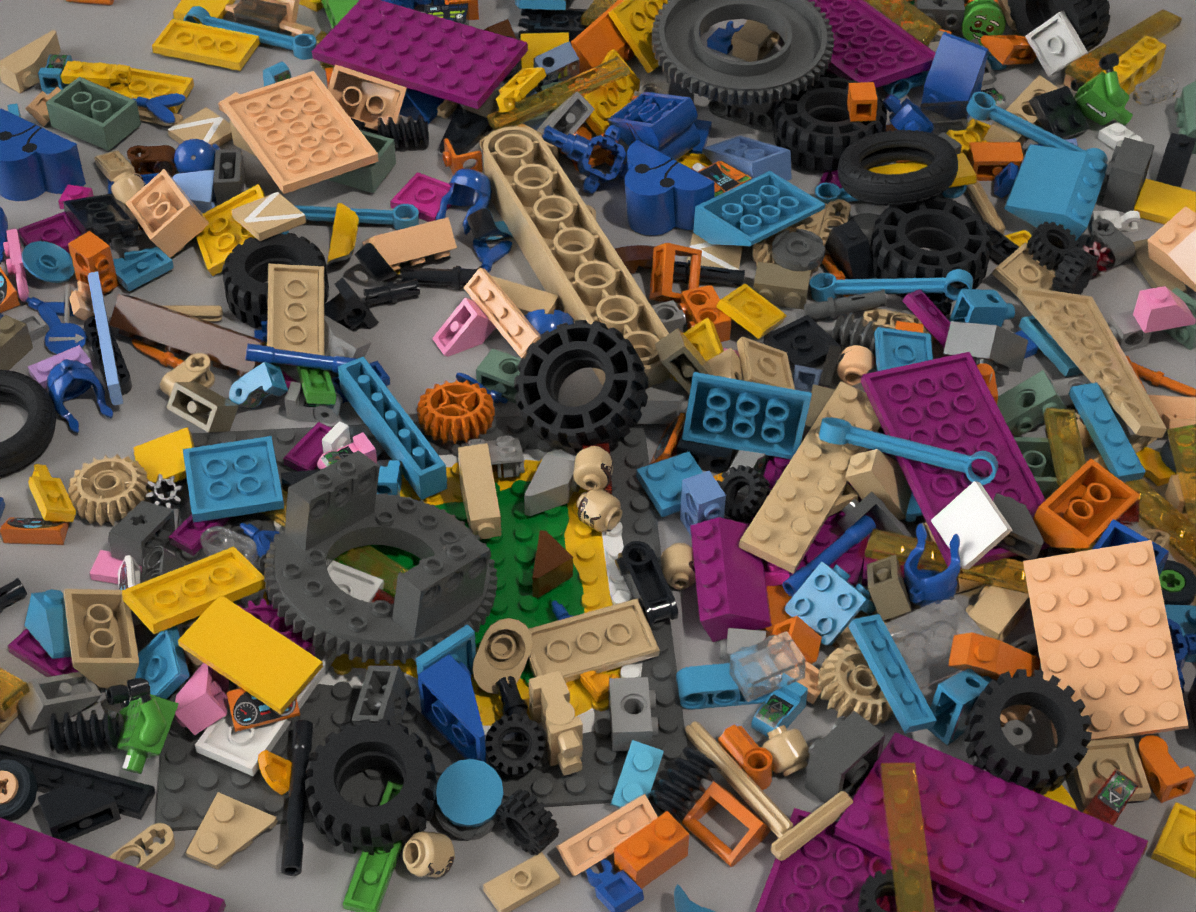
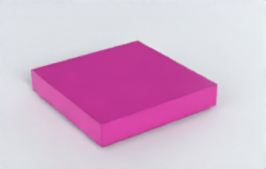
[390,172,451,222]

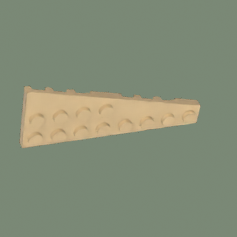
[1016,286,1167,438]

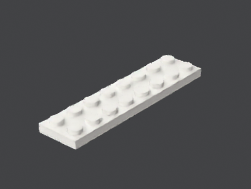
[195,561,385,776]

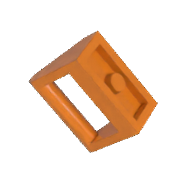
[981,35,1037,65]
[649,243,702,303]
[681,781,771,867]

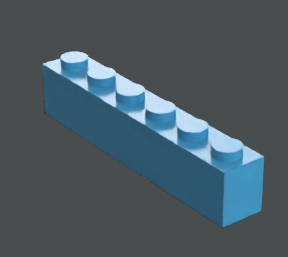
[338,356,447,500]

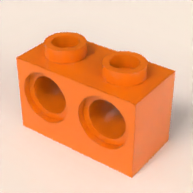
[68,231,119,295]
[678,285,731,342]

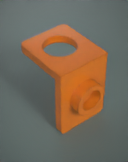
[442,138,482,175]

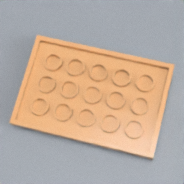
[221,71,379,194]
[1023,540,1189,748]

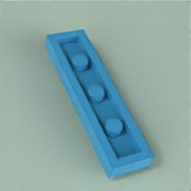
[1068,383,1146,482]
[848,614,937,734]

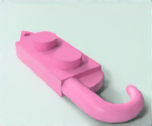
[3,228,29,302]

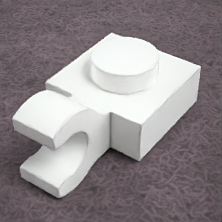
[1098,122,1143,149]
[1091,210,1140,232]

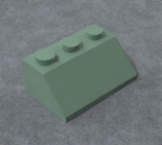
[1174,81,1196,154]

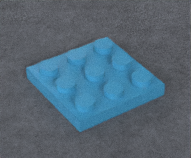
[183,436,284,523]

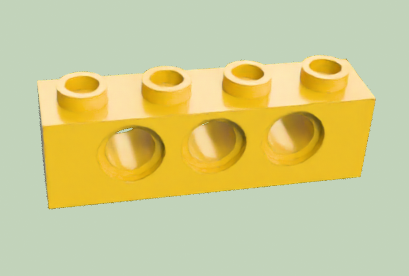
[1103,35,1167,95]

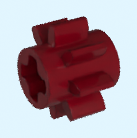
[1083,242,1113,276]

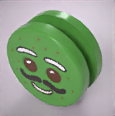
[961,0,1006,46]

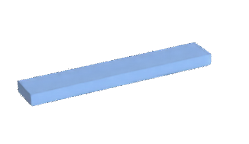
[87,271,124,405]

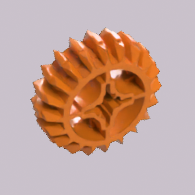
[417,379,495,444]

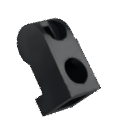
[677,433,732,473]

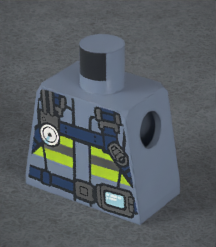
[534,42,579,90]

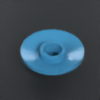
[22,241,75,283]

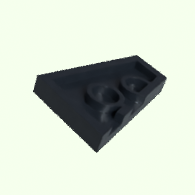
[440,104,507,155]

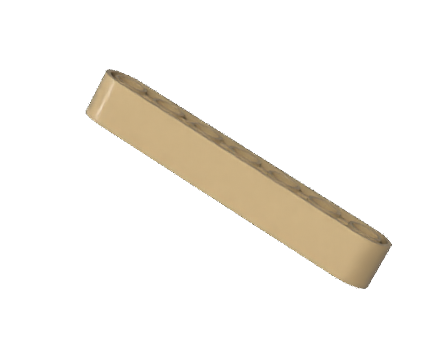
[483,126,673,390]

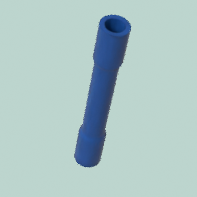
[245,343,357,373]
[782,515,876,597]

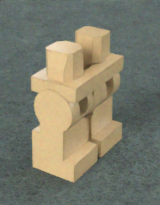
[529,670,583,775]

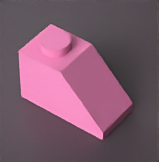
[1133,286,1196,333]
[432,298,496,357]
[174,663,229,735]

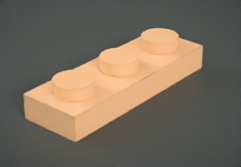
[556,794,658,876]

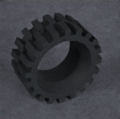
[963,669,1092,795]

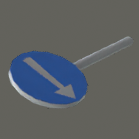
[44,284,87,355]

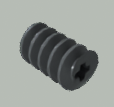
[832,313,884,360]

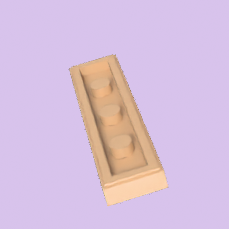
[464,268,541,359]

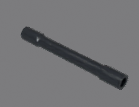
[281,720,313,876]

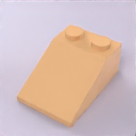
[328,64,407,131]
[126,169,209,258]
[1148,206,1196,292]

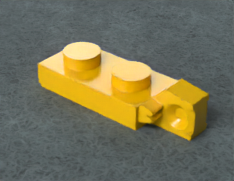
[61,61,132,87]
[496,67,546,112]
[28,464,76,523]

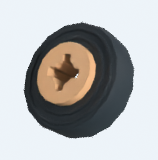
[0,759,38,821]

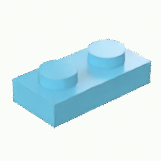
[610,740,664,808]

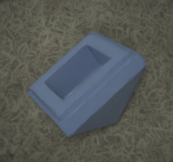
[793,365,823,393]

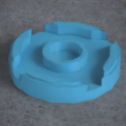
[436,759,504,827]

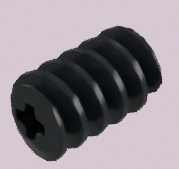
[377,115,429,148]
[48,709,121,755]
[650,747,721,823]

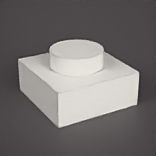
[322,421,351,454]

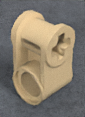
[160,353,215,397]

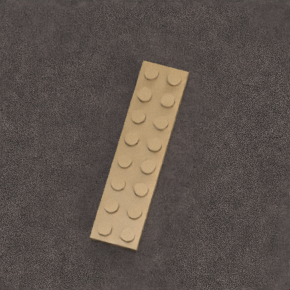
[739,382,882,574]

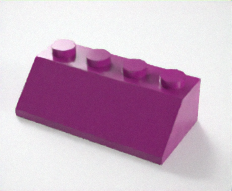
[690,517,772,642]

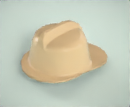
[472,618,533,694]

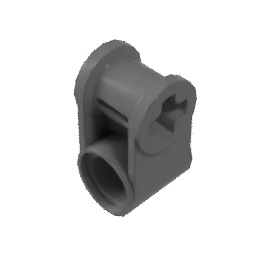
[1086,219,1136,268]

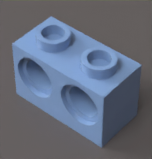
[680,471,726,536]

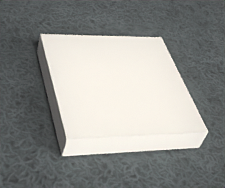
[1025,10,1088,77]
[931,481,1013,569]

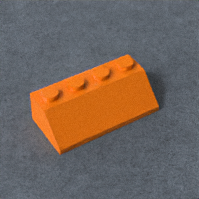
[571,0,635,82]

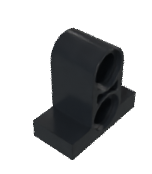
[324,277,379,331]

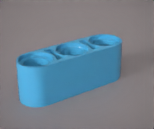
[676,661,772,709]

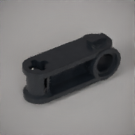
[615,541,678,626]

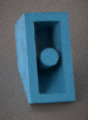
[25,589,71,659]

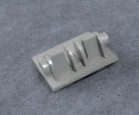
[461,436,525,478]

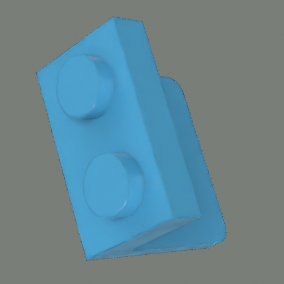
[785,561,876,646]

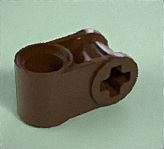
[127,145,177,177]

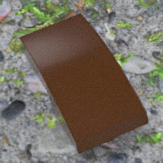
[615,245,656,274]

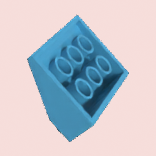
[1004,144,1108,241]
[693,171,825,246]
[682,372,812,459]

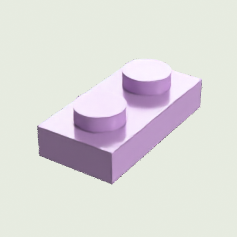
[28,345,93,389]

